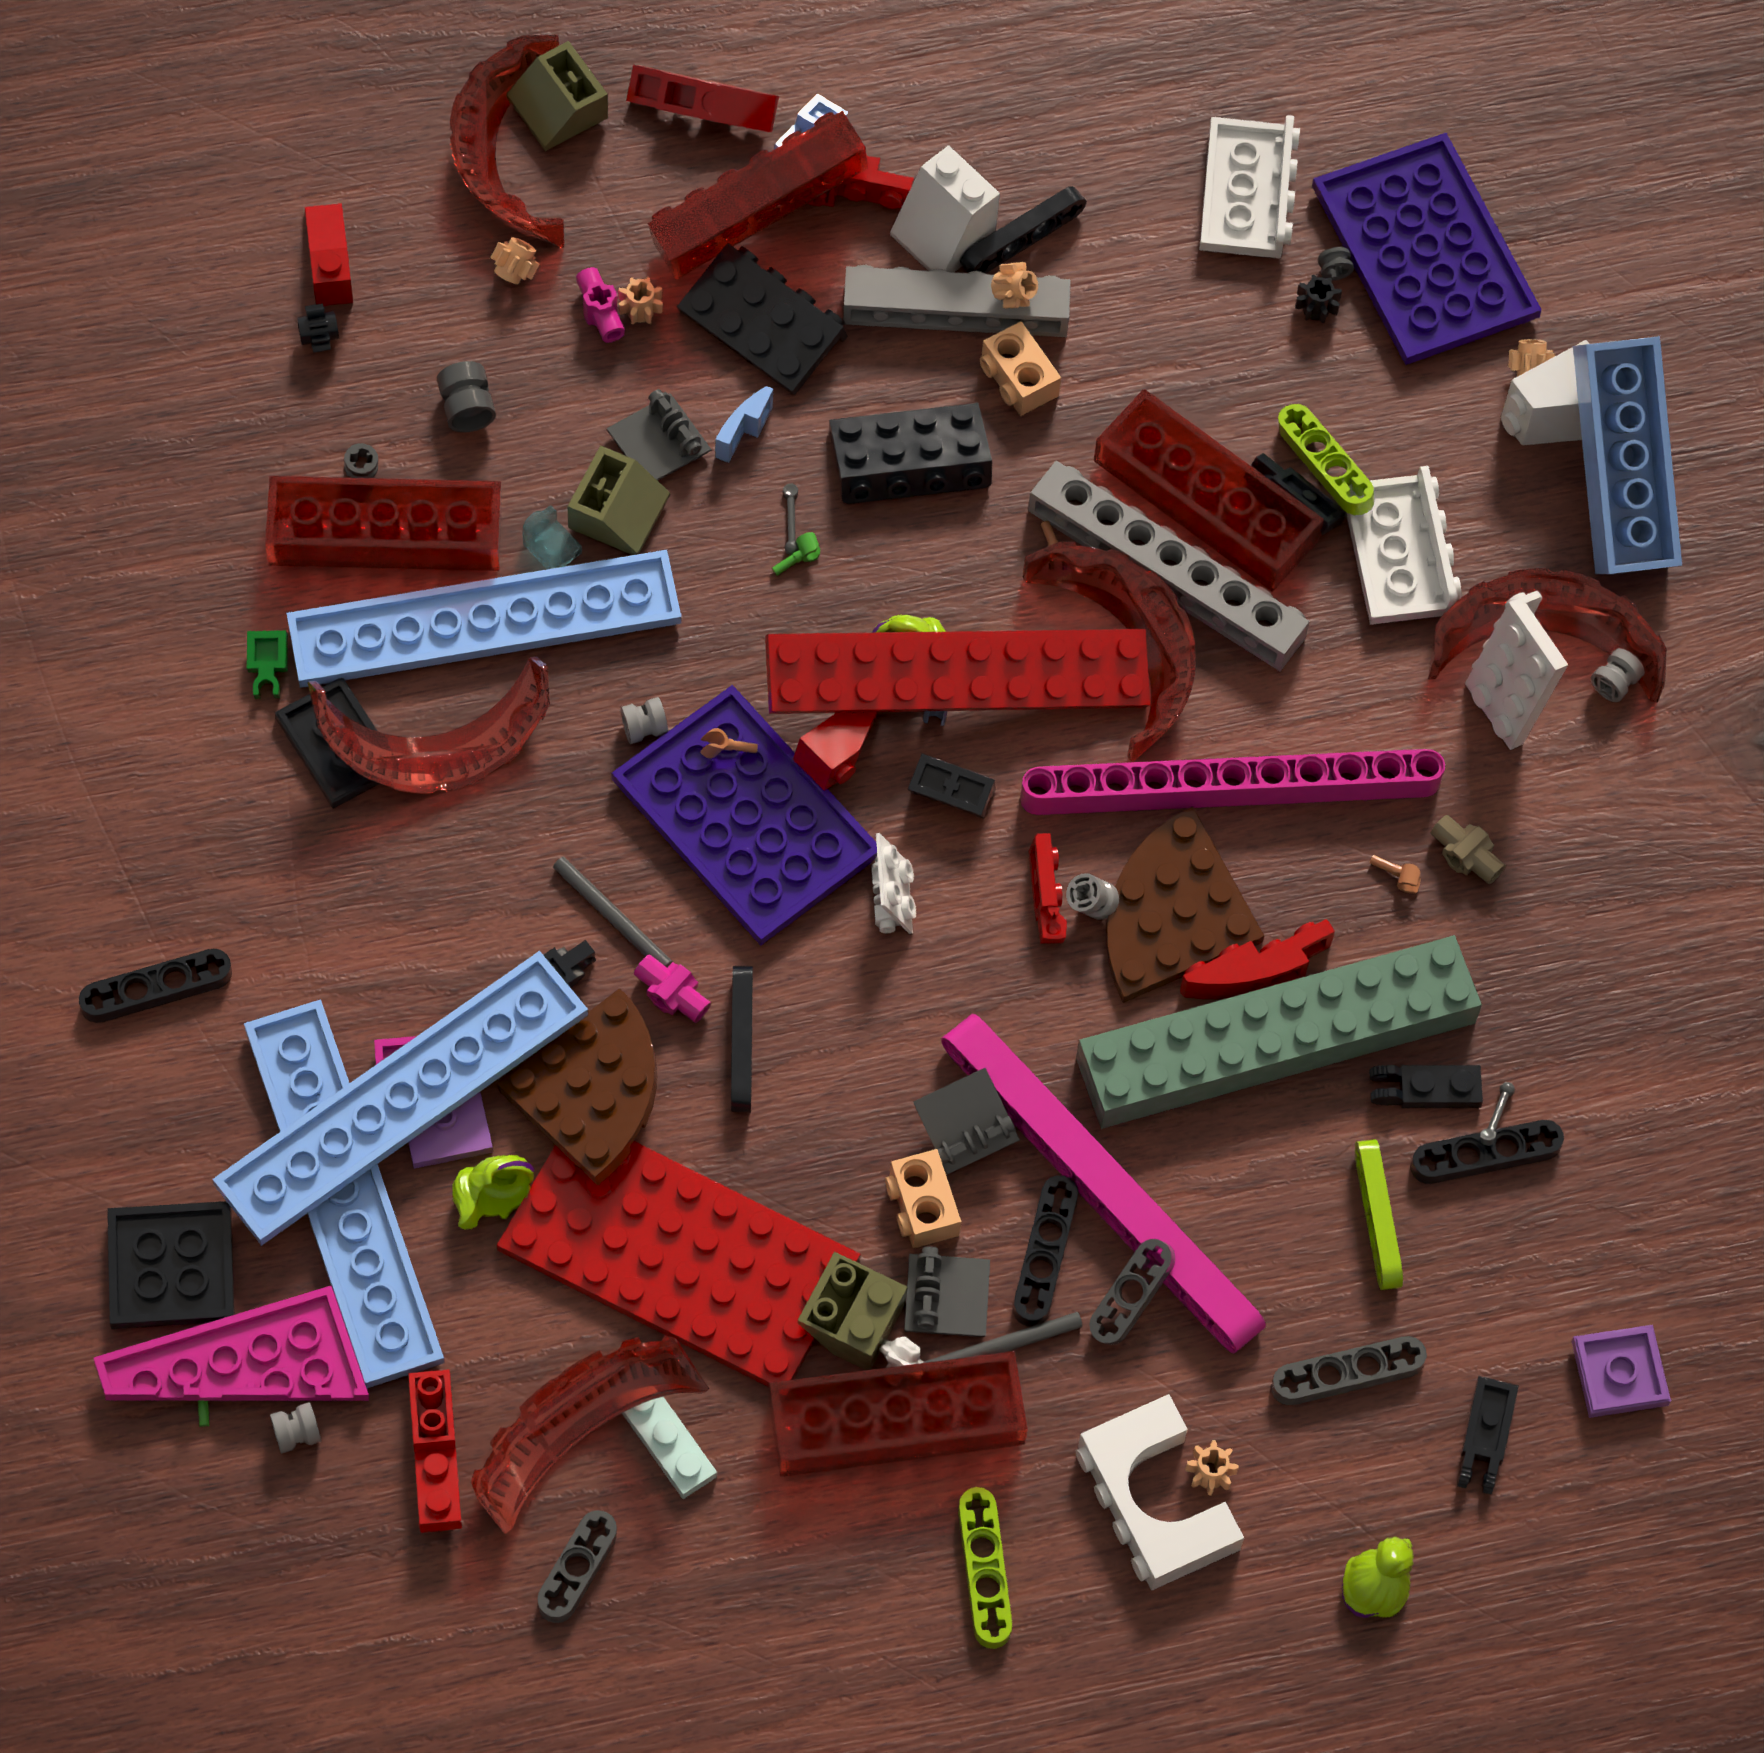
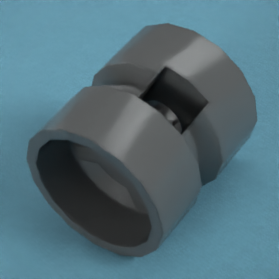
[437,361,496,432]

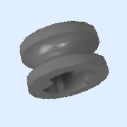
[1317,247,1354,281]
[344,443,378,481]

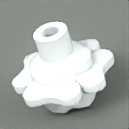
[879,1337,924,1380]

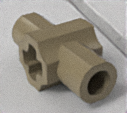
[1431,815,1506,884]

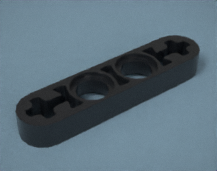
[960,186,1087,274]
[79,949,232,1023]
[731,966,753,1113]
[1410,1120,1564,1184]
[1013,1175,1078,1327]

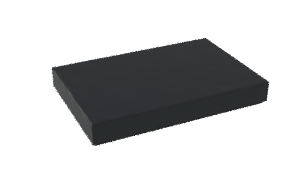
[274,678,398,809]

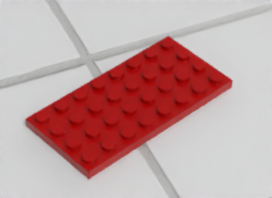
[497,1141,861,1395]

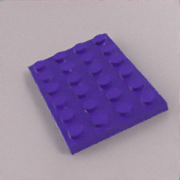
[1312,133,1542,365]
[611,685,877,946]

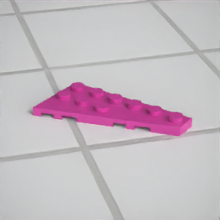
[93,1285,369,1401]

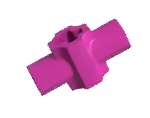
[576,267,625,343]
[634,954,712,1023]

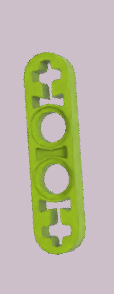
[1278,404,1374,515]
[1355,1139,1403,1290]
[958,1487,1012,1649]

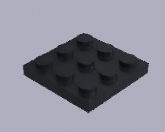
[107,1201,235,1329]

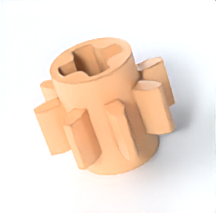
[490,237,540,284]
[991,262,1038,309]
[618,277,663,325]
[1508,339,1555,377]
[1186,1440,1239,1495]

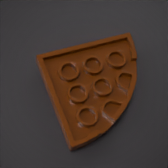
[1106,806,1264,1003]
[497,988,657,1186]

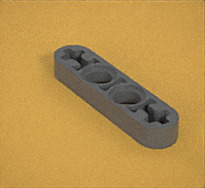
[1271,1336,1427,1405]

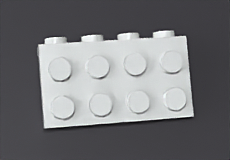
[1199,115,1300,259]
[1346,466,1461,625]
[1465,591,1568,750]

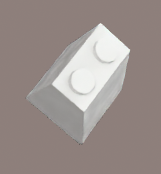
[890,145,1000,273]
[1501,340,1589,445]

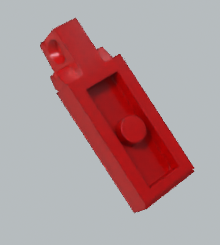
[1028,833,1067,944]

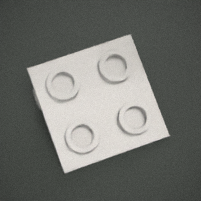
[871,833,916,934]

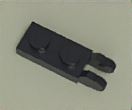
[1369,1065,1483,1108]
[1457,1376,1519,1495]

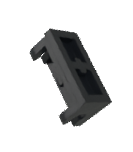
[908,753,996,819]

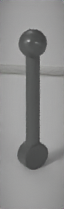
[783,483,799,555]
[1480,1082,1515,1146]

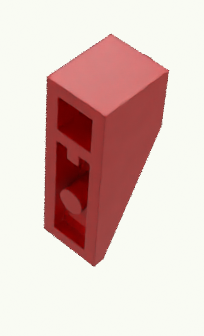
[305,203,353,306]
[793,712,878,791]

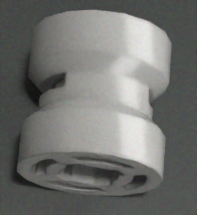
[1590,648,1645,702]
[620,697,668,744]
[1066,873,1119,920]
[270,1402,321,1454]

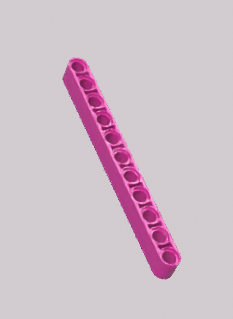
[1020,749,1445,815]
[941,1014,1266,1354]

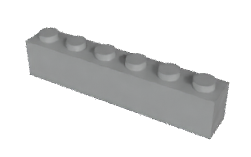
[843,265,1071,337]

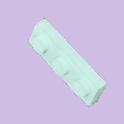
[614,1385,717,1499]

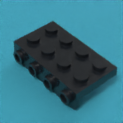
[677,243,848,396]
[829,403,992,504]

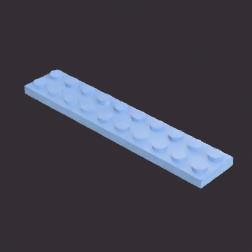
[287,550,681,688]
[212,951,588,1246]
[244,999,445,1388]

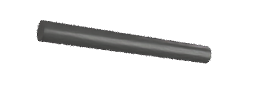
[553,857,673,967]
[924,1312,1083,1377]

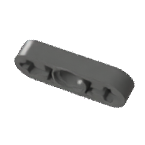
[1089,1239,1175,1345]
[538,1510,617,1623]

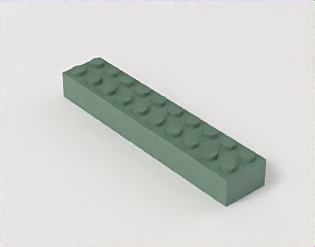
[1076,935,1482,1129]

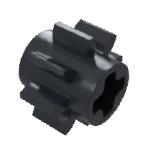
[1295,275,1342,323]
[297,303,339,353]

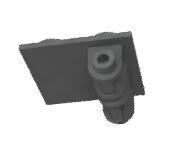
[607,389,711,481]
[913,1067,1020,1174]
[904,1247,990,1337]

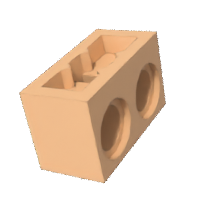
[980,321,1061,416]
[885,1149,961,1249]

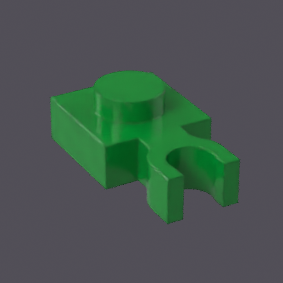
[247,630,288,699]

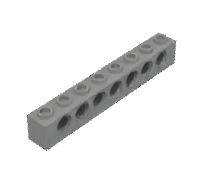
[1028,460,1310,671]

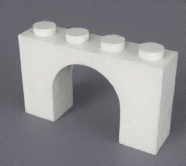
[1076,1394,1244,1590]

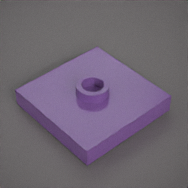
[408,1092,493,1169]
[1571,1325,1671,1418]

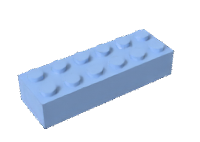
[1573,336,1682,574]

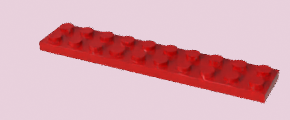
[765,629,1150,714]

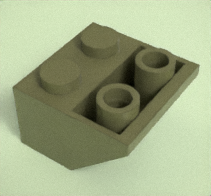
[507,41,608,151]
[567,445,670,555]
[797,1252,908,1372]

